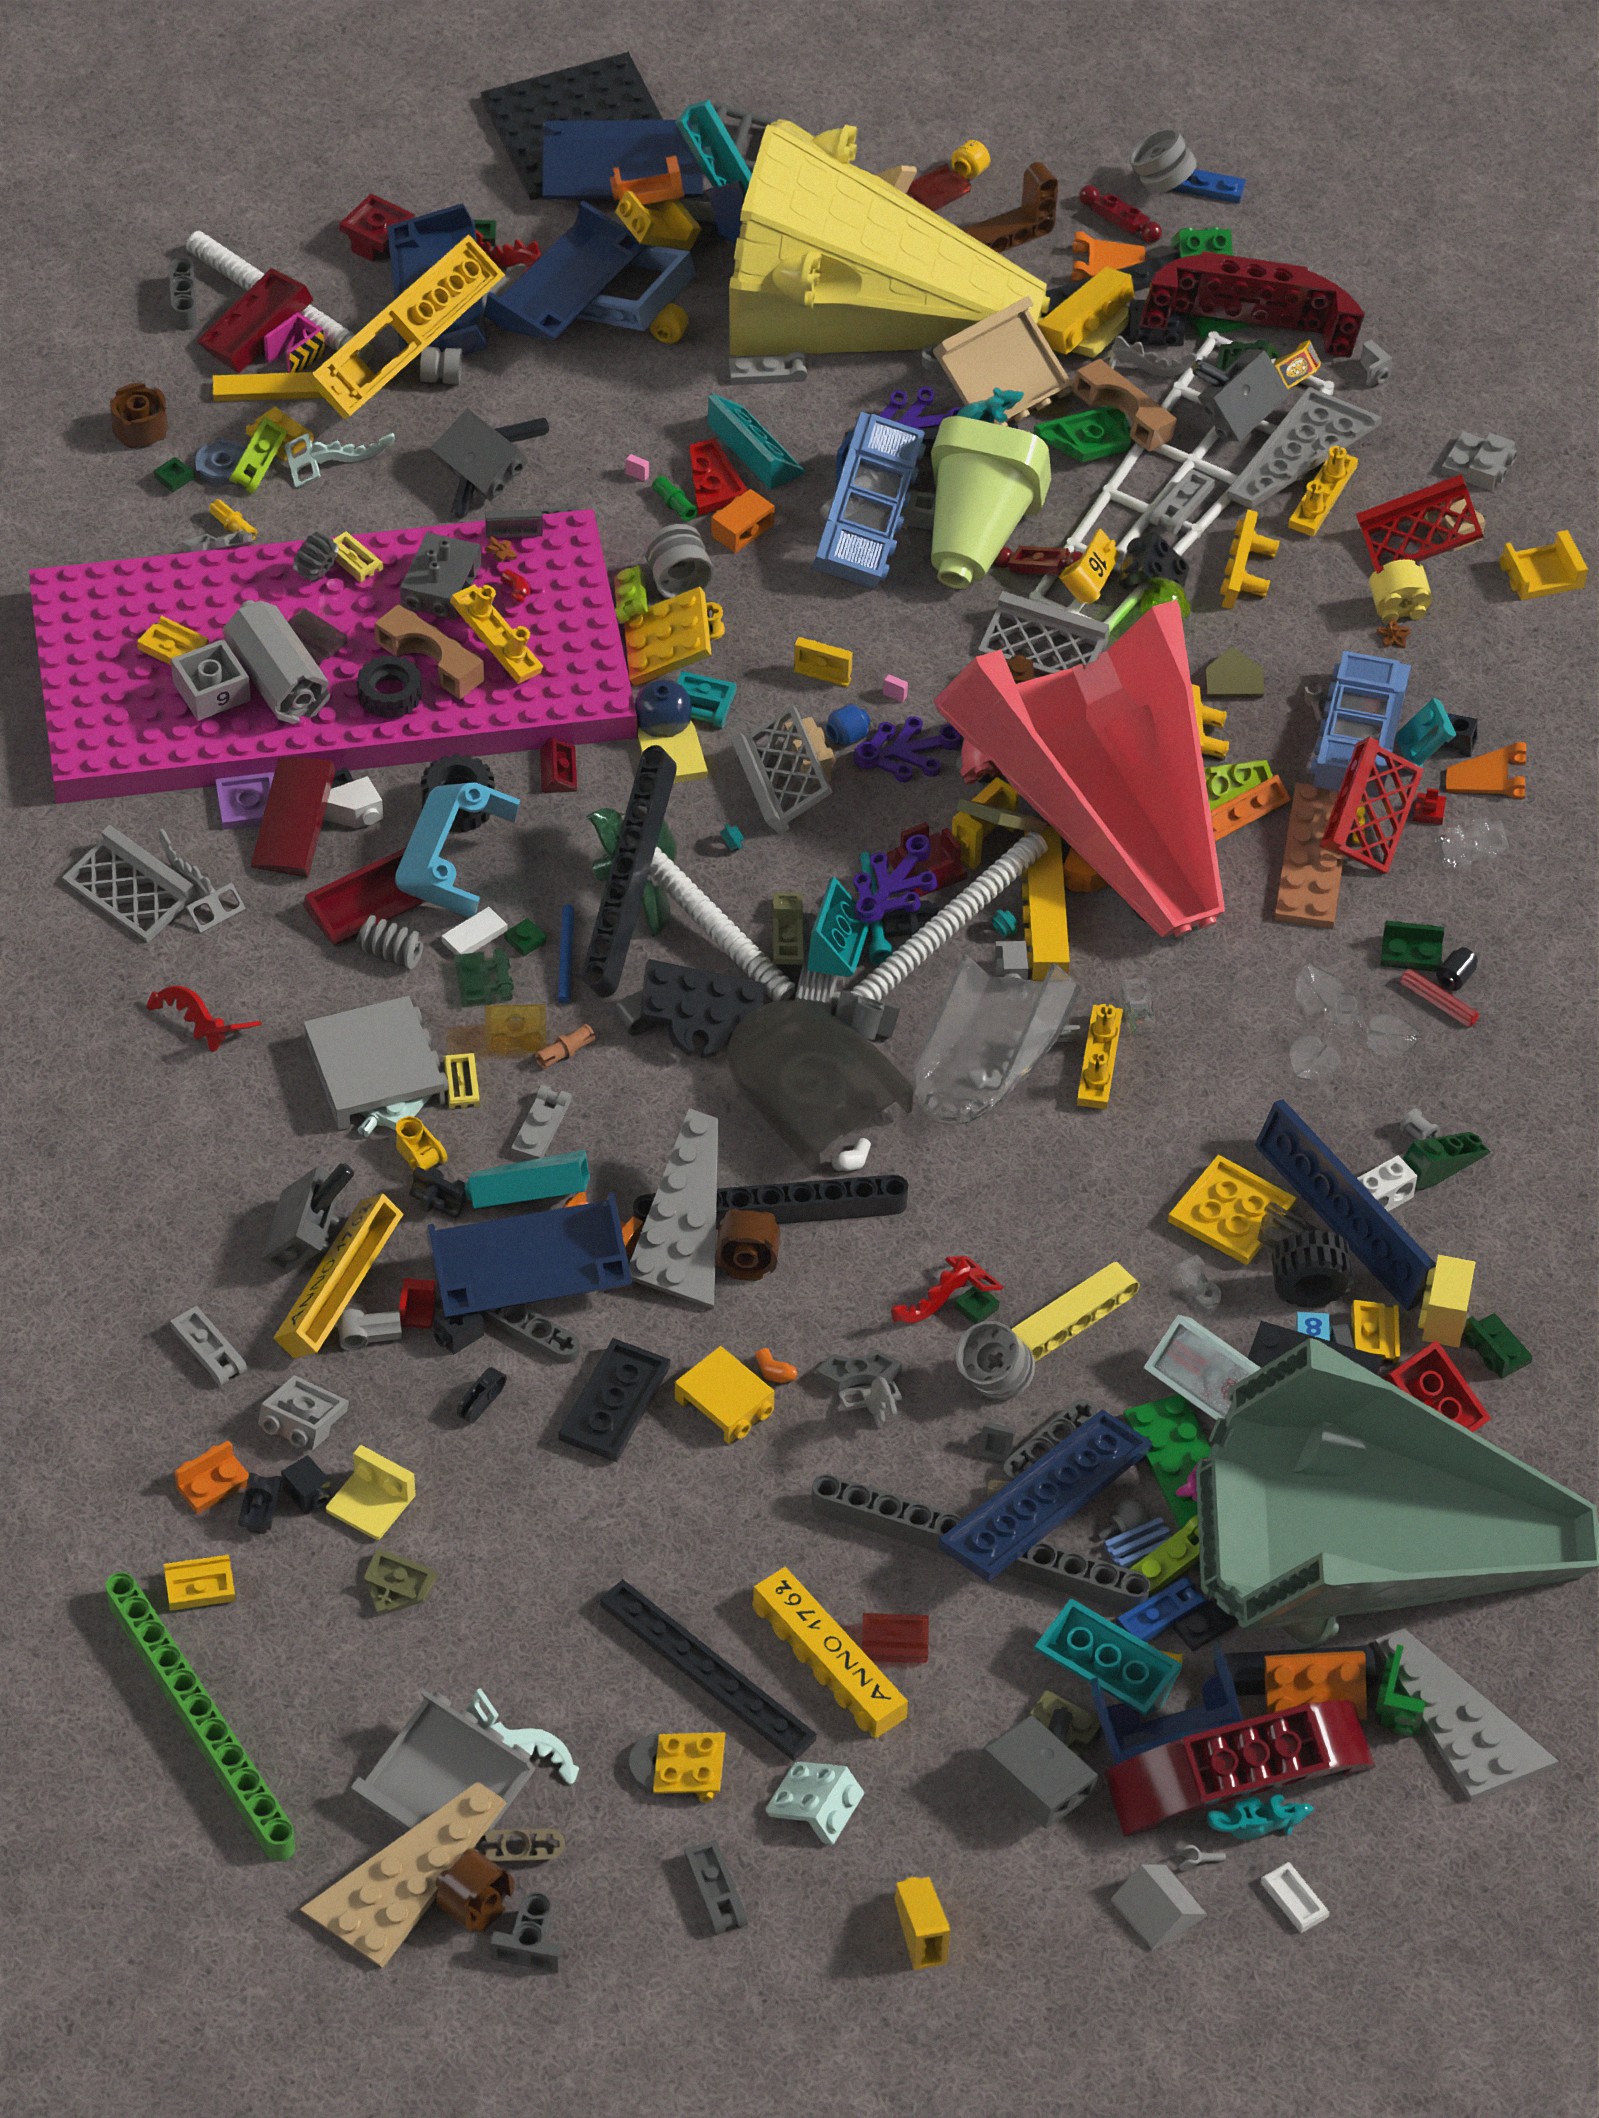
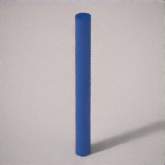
[558,904,574,1003]

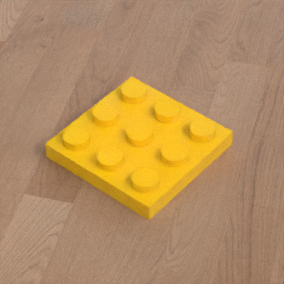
[624,586,712,686]
[1168,1154,1297,1266]

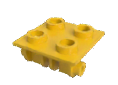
[653,1732,725,1803]

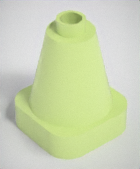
[931,416,1051,589]

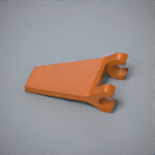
[1071,232,1145,282]
[1446,742,1526,799]

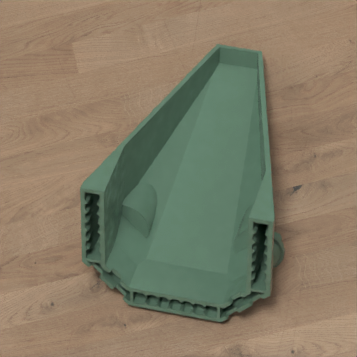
[1196,1338,1599,1649]

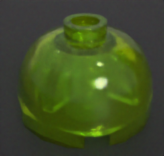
[1140,576,1191,622]

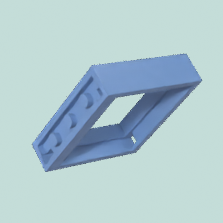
[577,245,696,331]

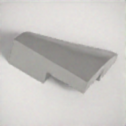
[181,530,253,553]

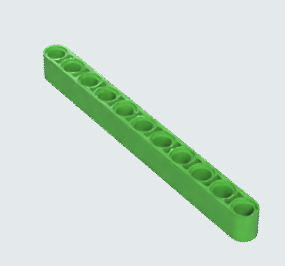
[105,1572,295,1861]

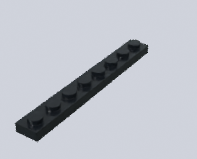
[600,1579,817,1761]

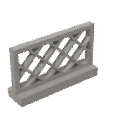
[978,591,1109,675]
[731,705,833,834]
[62,824,199,943]

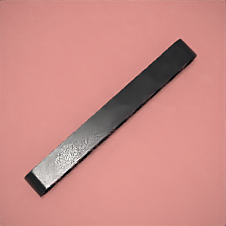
[582,745,677,998]
[633,1175,909,1229]

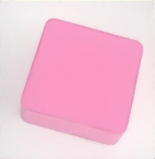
[625,454,649,482]
[883,674,908,702]

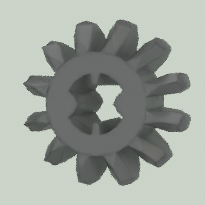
[293,532,338,583]

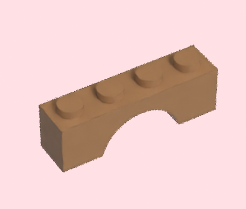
[1072,358,1177,452]
[375,604,484,699]

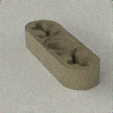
[474,1828,565,1861]

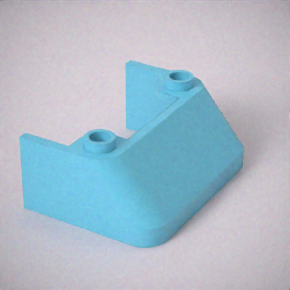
[395,783,520,918]

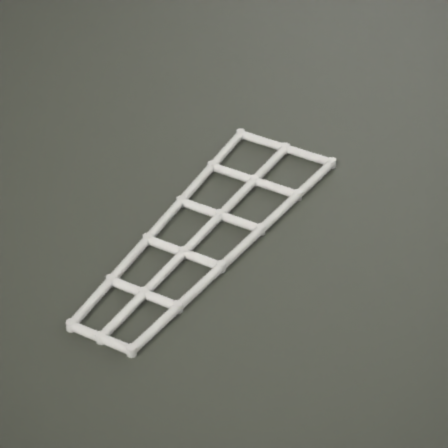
[1029,331,1334,634]

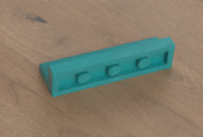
[675,99,752,193]

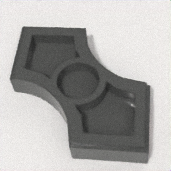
[813,1350,902,1393]

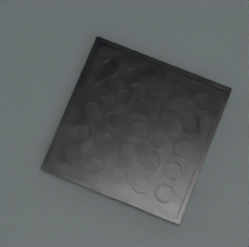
[480,52,663,200]

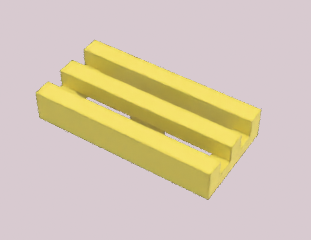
[333,531,383,583]
[444,1053,480,1109]

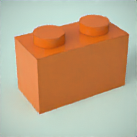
[711,489,775,553]

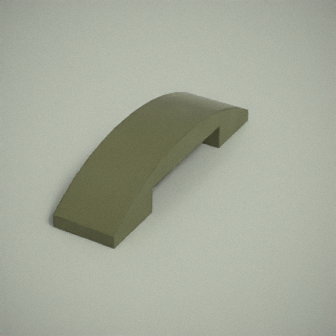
[773,892,804,964]

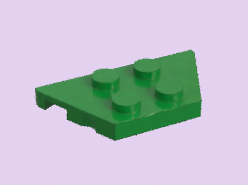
[1033,406,1131,462]

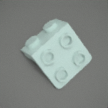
[766,1762,864,1844]

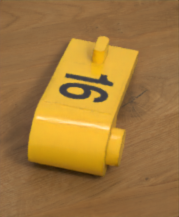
[1059,528,1121,605]

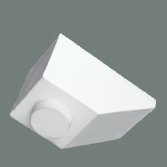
[323,776,383,828]

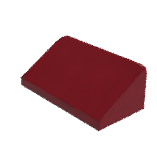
[540,737,577,793]

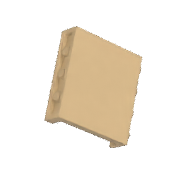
[933,295,1075,427]

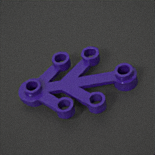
[879,387,961,430]
[853,716,962,783]
[853,834,937,924]

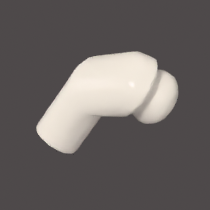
[832,1138,871,1172]

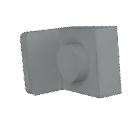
[1361,340,1392,388]

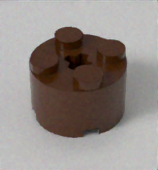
[110,383,168,448]
[715,1209,781,1281]
[435,1848,514,1932]

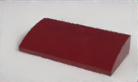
[197,268,314,374]
[250,757,336,877]
[303,847,427,946]

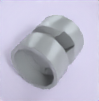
[420,347,462,384]

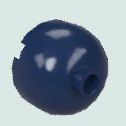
[635,679,692,737]

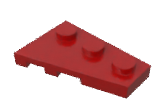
[689,437,748,516]

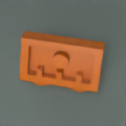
[174,1441,249,1514]

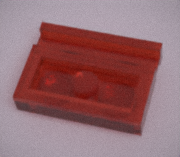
[906,163,971,212]
[862,1613,929,1663]

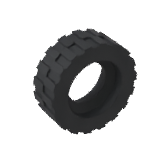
[357,655,422,718]

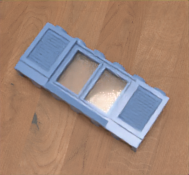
[811,412,926,589]
[1310,651,1411,798]

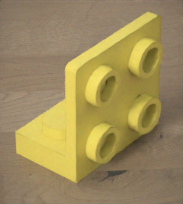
[326,1445,415,1540]

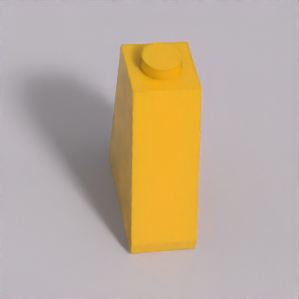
[895,1877,950,1970]

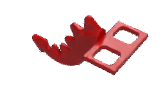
[475,229,542,274]
[146,985,261,1052]
[891,1256,1004,1323]

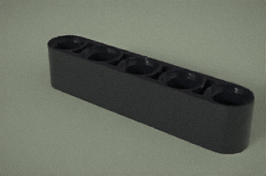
[1213,1646,1378,1696]

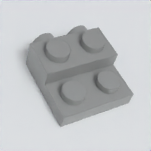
[1441,431,1518,491]
[258,1375,349,1451]

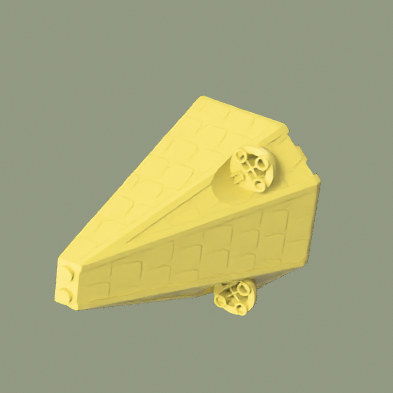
[729,119,1050,356]

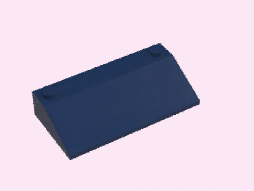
[543,120,705,200]
[484,201,648,341]
[388,203,488,356]
[426,1192,632,1318]

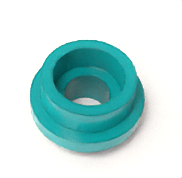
[719,823,745,851]
[991,909,1018,938]

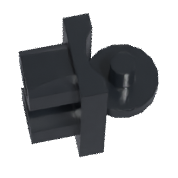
[884,900,939,939]
[409,1167,466,1218]
[238,1473,282,1534]

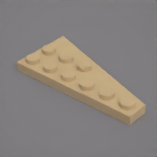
[300,1782,506,1968]

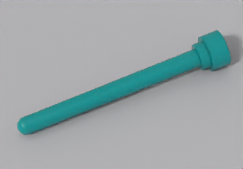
[860,852,893,965]

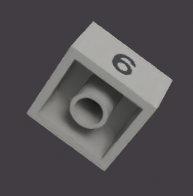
[171,639,251,721]

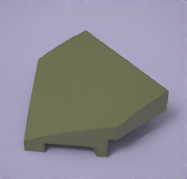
[1205,646,1265,698]
[364,1548,438,1614]

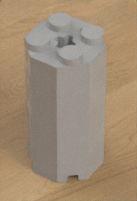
[222,600,330,724]

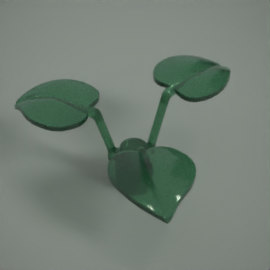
[587,808,677,937]

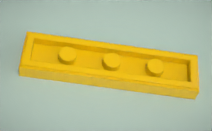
[213,372,324,402]

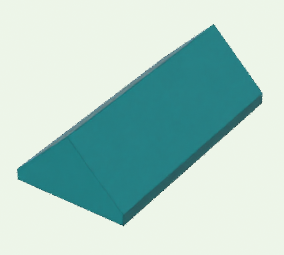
[708,393,806,490]
[807,876,870,977]
[1034,1598,1182,1716]

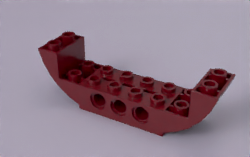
[1139,251,1365,357]
[1104,1700,1376,1837]

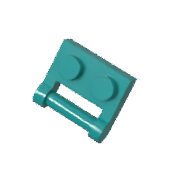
[677,671,737,728]
[1396,698,1456,768]

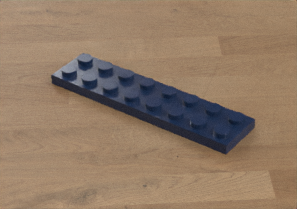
[1255,1099,1436,1311]
[938,1409,1152,1582]

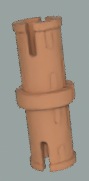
[535,1024,595,1069]

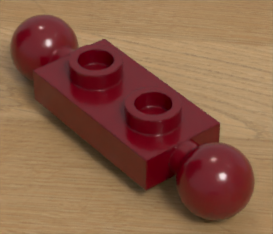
[1079,185,1162,243]
[993,545,1083,575]

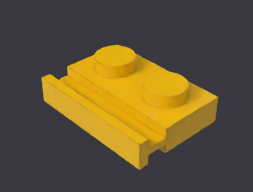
[246,406,314,461]
[137,615,209,665]
[794,637,853,687]
[1351,1300,1400,1364]
[164,1555,236,1611]

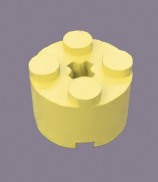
[1369,560,1432,623]

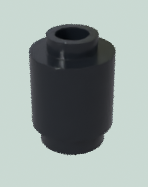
[1436,947,1478,991]

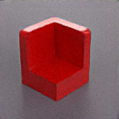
[399,1278,436,1329]

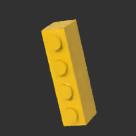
[1037,267,1135,355]

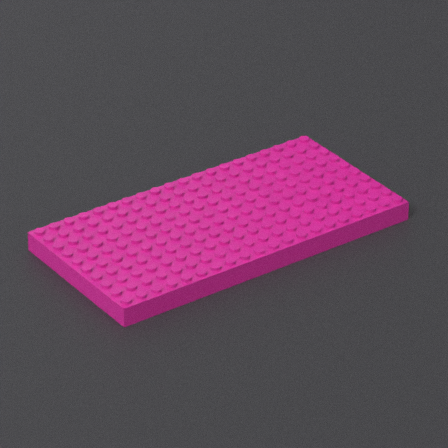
[28,509,637,804]

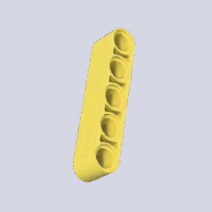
[1011,1262,1140,1362]

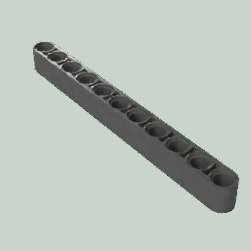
[811,1474,1150,1612]

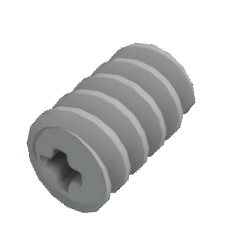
[356,915,423,969]

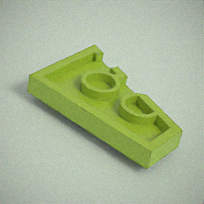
[1204,760,1273,811]

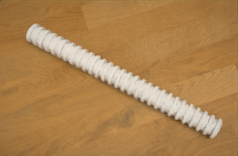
[186,231,374,364]
[603,811,795,1004]
[850,831,1048,1001]

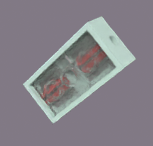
[1143,1315,1261,1420]

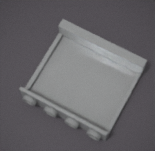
[304,996,449,1130]
[350,1689,536,1850]

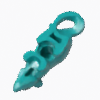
[957,388,1024,423]
[1207,1794,1314,1840]

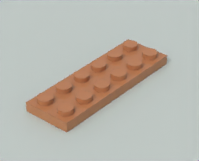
[1274,782,1346,929]

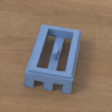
[1104,1517,1171,1569]

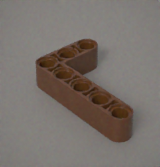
[962,161,1058,253]

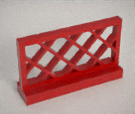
[1356,474,1484,574]
[1320,737,1424,874]

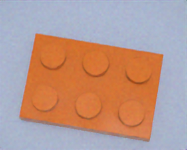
[1264,1651,1367,1719]

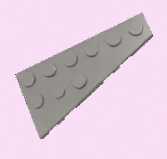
[1227,387,1382,509]
[629,1108,718,1309]
[1374,1628,1559,1802]

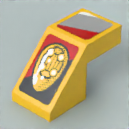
[1273,340,1321,389]

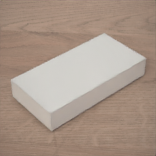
[442,907,507,960]
[1261,1862,1329,1933]

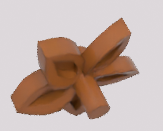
[484,536,518,563]
[1376,619,1411,648]

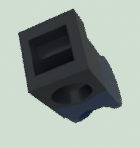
[1443,713,1478,757]

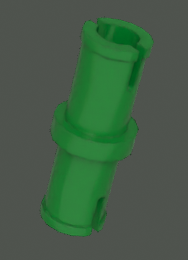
[652,476,697,522]

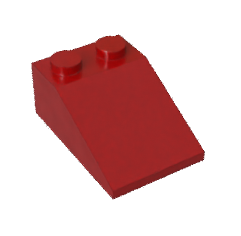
[1381,1340,1491,1432]

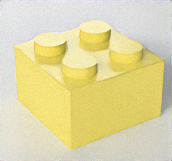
[1418,1255,1476,1348]

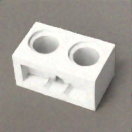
[1357,1155,1417,1211]

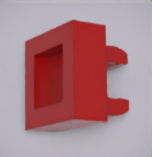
[1413,788,1446,825]

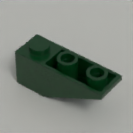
[1402,1132,1491,1189]

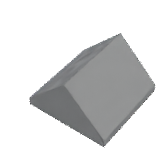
[1111,1864,1207,1951]

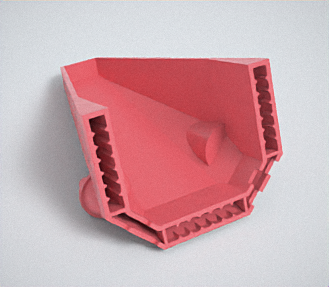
[933,600,1225,937]

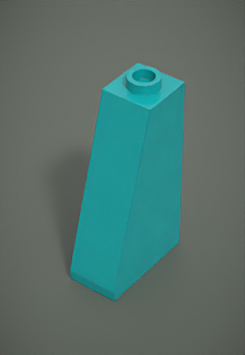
[465,1150,590,1208]

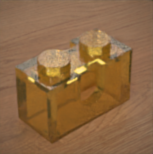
[485,1004,547,1053]

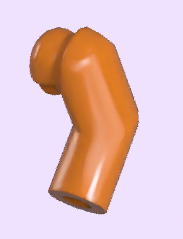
[755,1348,797,1383]

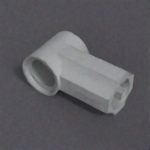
[337,1309,402,1351]

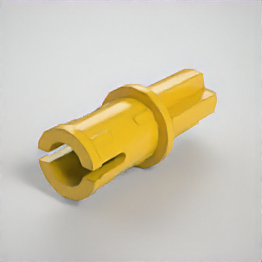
[209,499,257,540]

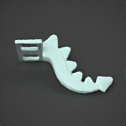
[284,433,395,488]
[466,1688,579,1786]

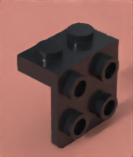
[1117,531,1189,603]

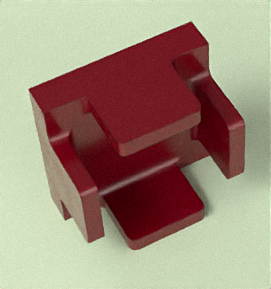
[339,193,415,262]
[887,822,967,898]

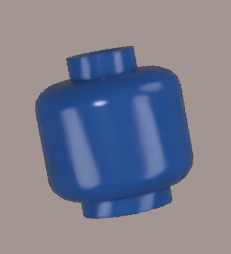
[826,704,870,746]

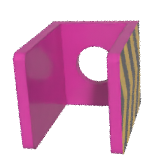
[264,312,325,373]

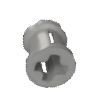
[1399,1108,1440,1141]

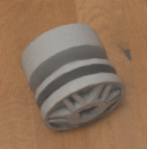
[644,524,714,599]
[955,1321,1035,1401]

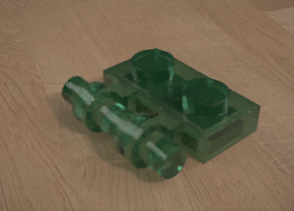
[454,948,514,1008]

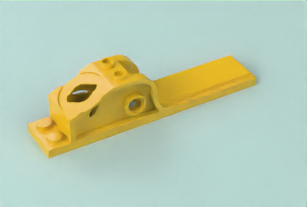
[307,234,505,420]

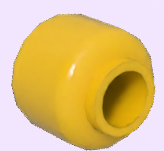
[951,140,990,180]
[649,303,689,344]

